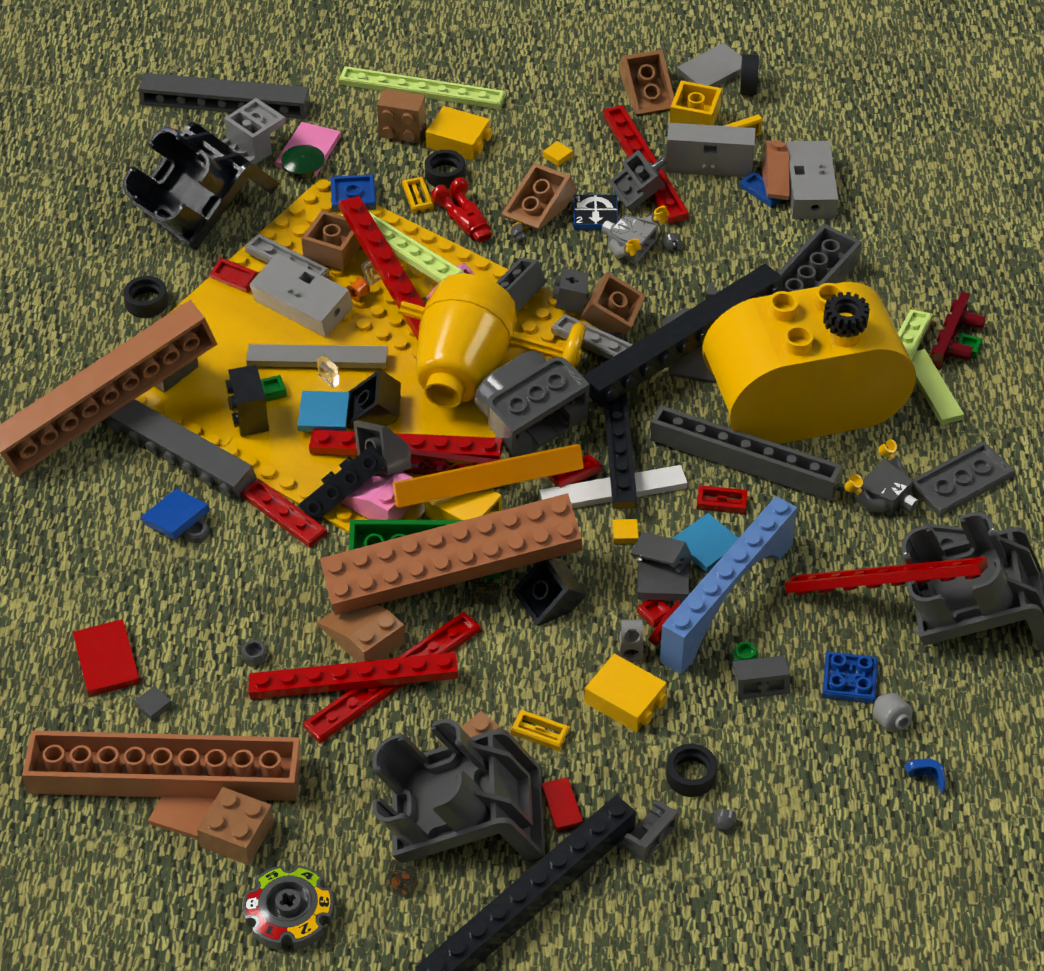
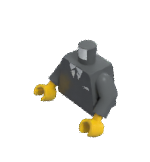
[845,439,918,516]

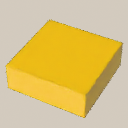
[543,141,573,167]
[612,519,639,544]

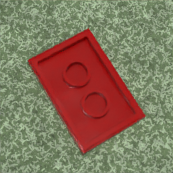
[73,619,140,697]

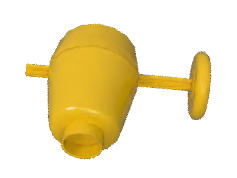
[398,273,586,408]

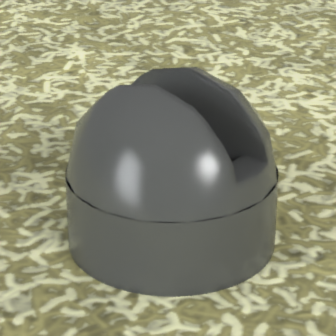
[663,233,682,252]
[713,809,736,832]

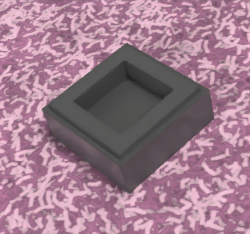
[134,686,172,721]

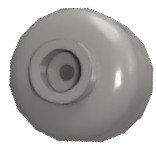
[873,693,913,732]

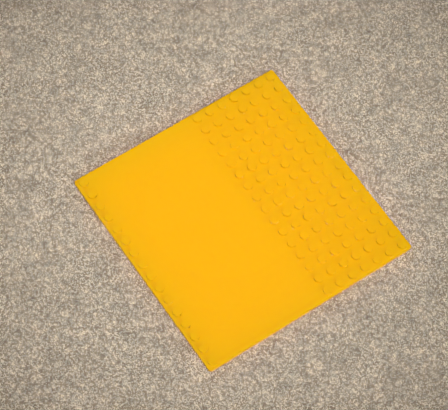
[135,178,600,533]

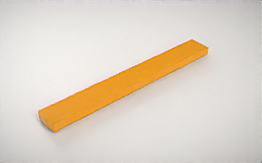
[392,444,584,508]

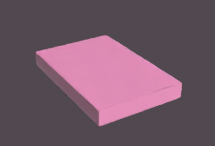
[275,122,341,177]

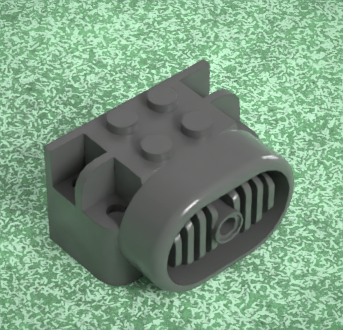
[474,351,590,458]

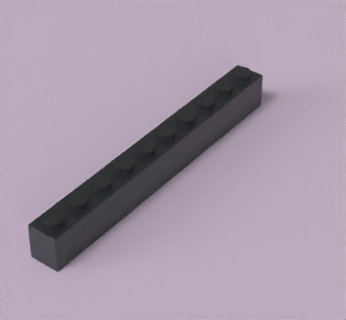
[583,264,784,408]
[415,795,636,971]

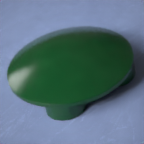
[281,145,325,178]

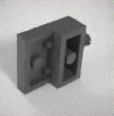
[608,150,668,212]

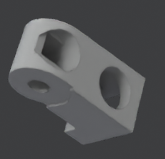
[619,619,643,661]

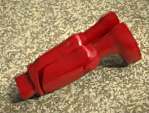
[431,177,492,243]

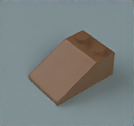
[618,49,674,115]
[501,162,577,230]
[317,605,405,662]

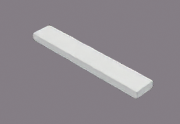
[539,465,687,508]

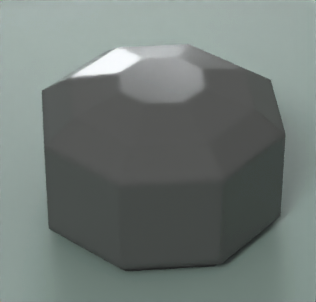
[241,639,268,666]

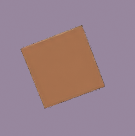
[148,796,216,840]

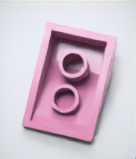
[340,471,413,520]

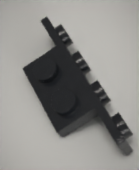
[299,445,387,521]

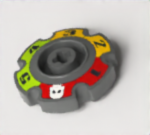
[243,865,334,950]

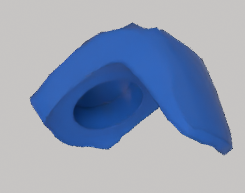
[904,758,946,794]

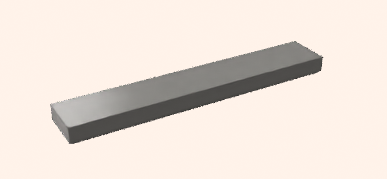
[246,344,388,369]

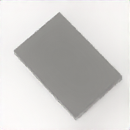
[676,43,742,87]

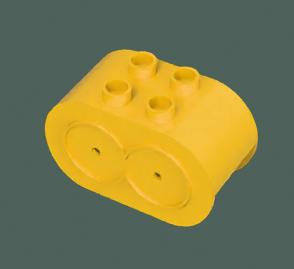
[702,282,916,444]

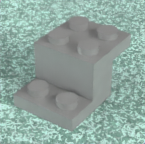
[222,98,286,165]

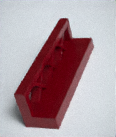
[404,448,498,475]

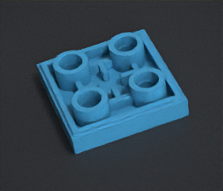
[297,391,350,432]
[672,513,738,573]

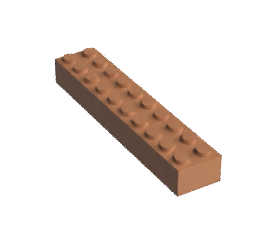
[0,300,217,477]
[320,493,583,616]
[22,731,302,801]

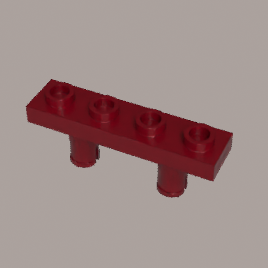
[930,291,987,370]

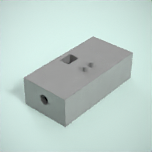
[665,123,756,177]
[786,141,838,219]
[249,253,353,338]

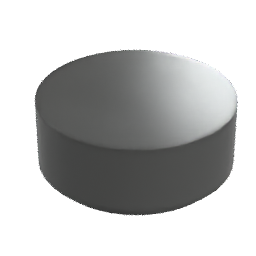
[184,519,209,543]

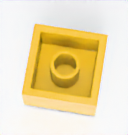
[669,81,722,125]

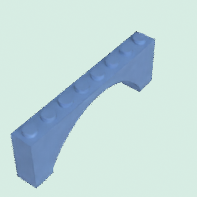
[660,496,797,674]

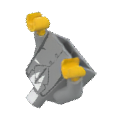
[601,206,670,265]

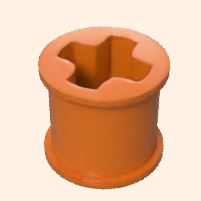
[346,277,370,301]

